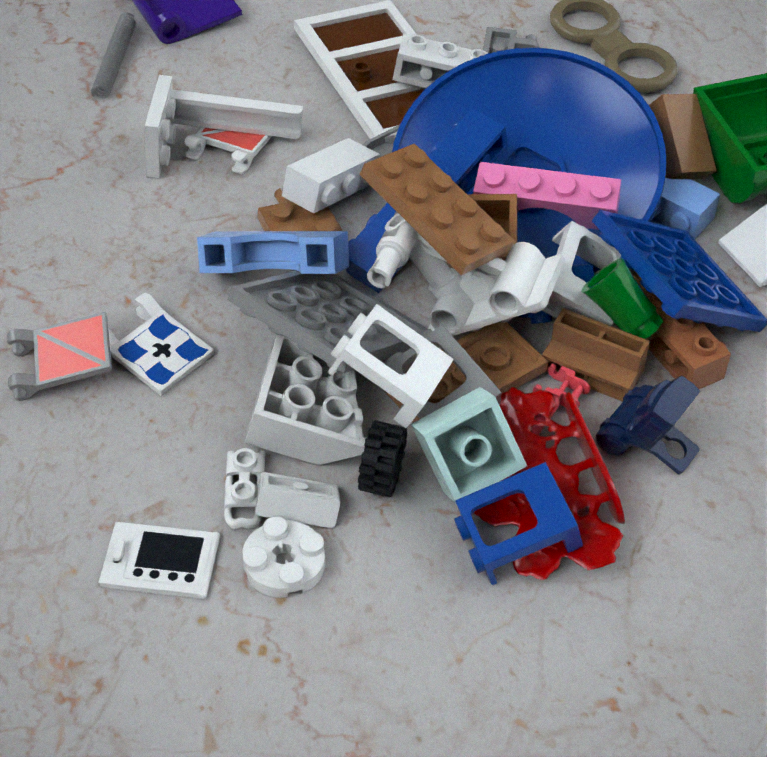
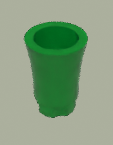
[581,258,664,339]

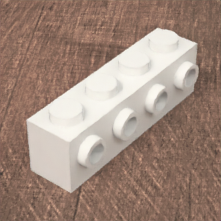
[392,33,488,88]

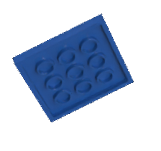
[592,210,767,332]

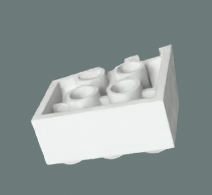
[244,334,367,465]

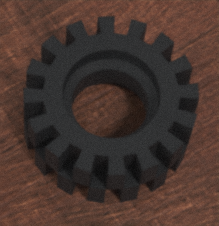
[358,420,407,497]

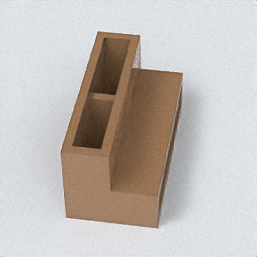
[649,94,717,180]
[542,308,650,402]

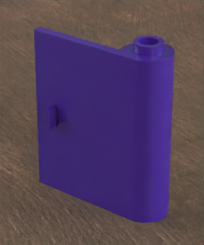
[132,0,242,44]

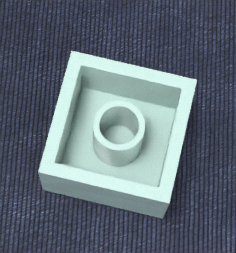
[411,387,527,503]

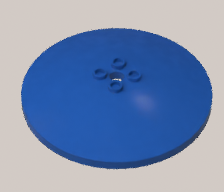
[392,48,666,273]

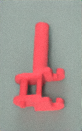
[532,363,591,435]

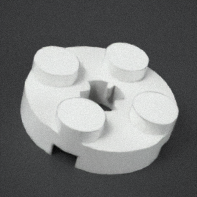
[242,516,325,598]

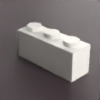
[282,138,380,213]

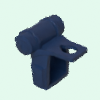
[596,376,700,474]

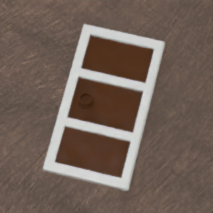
[294,0,426,144]

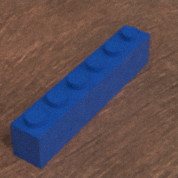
[346,108,508,293]

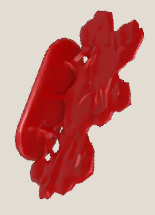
[473,387,625,580]

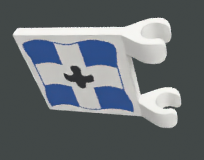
[108,293,214,396]

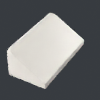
[255,472,341,528]

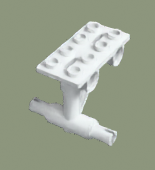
[367,211,565,337]

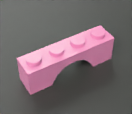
[473,162,621,230]

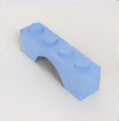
[197,231,349,274]

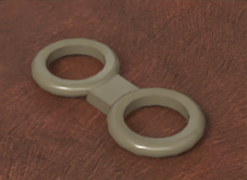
[550,0,678,93]

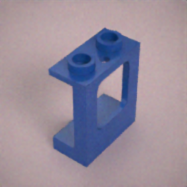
[454,462,583,585]

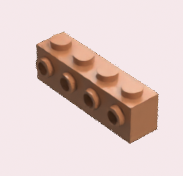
[629,268,731,389]

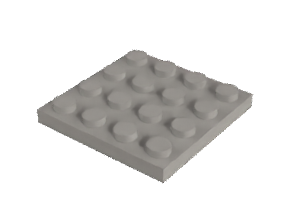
[228,271,428,373]

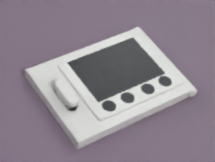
[98,522,220,600]

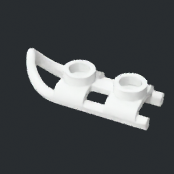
[224,448,266,529]

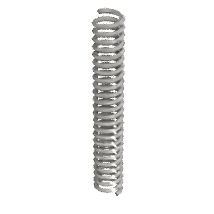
[91,13,136,98]

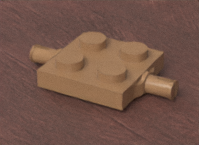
[257,188,343,231]

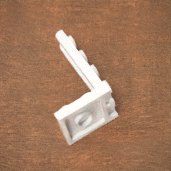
[145,75,303,179]

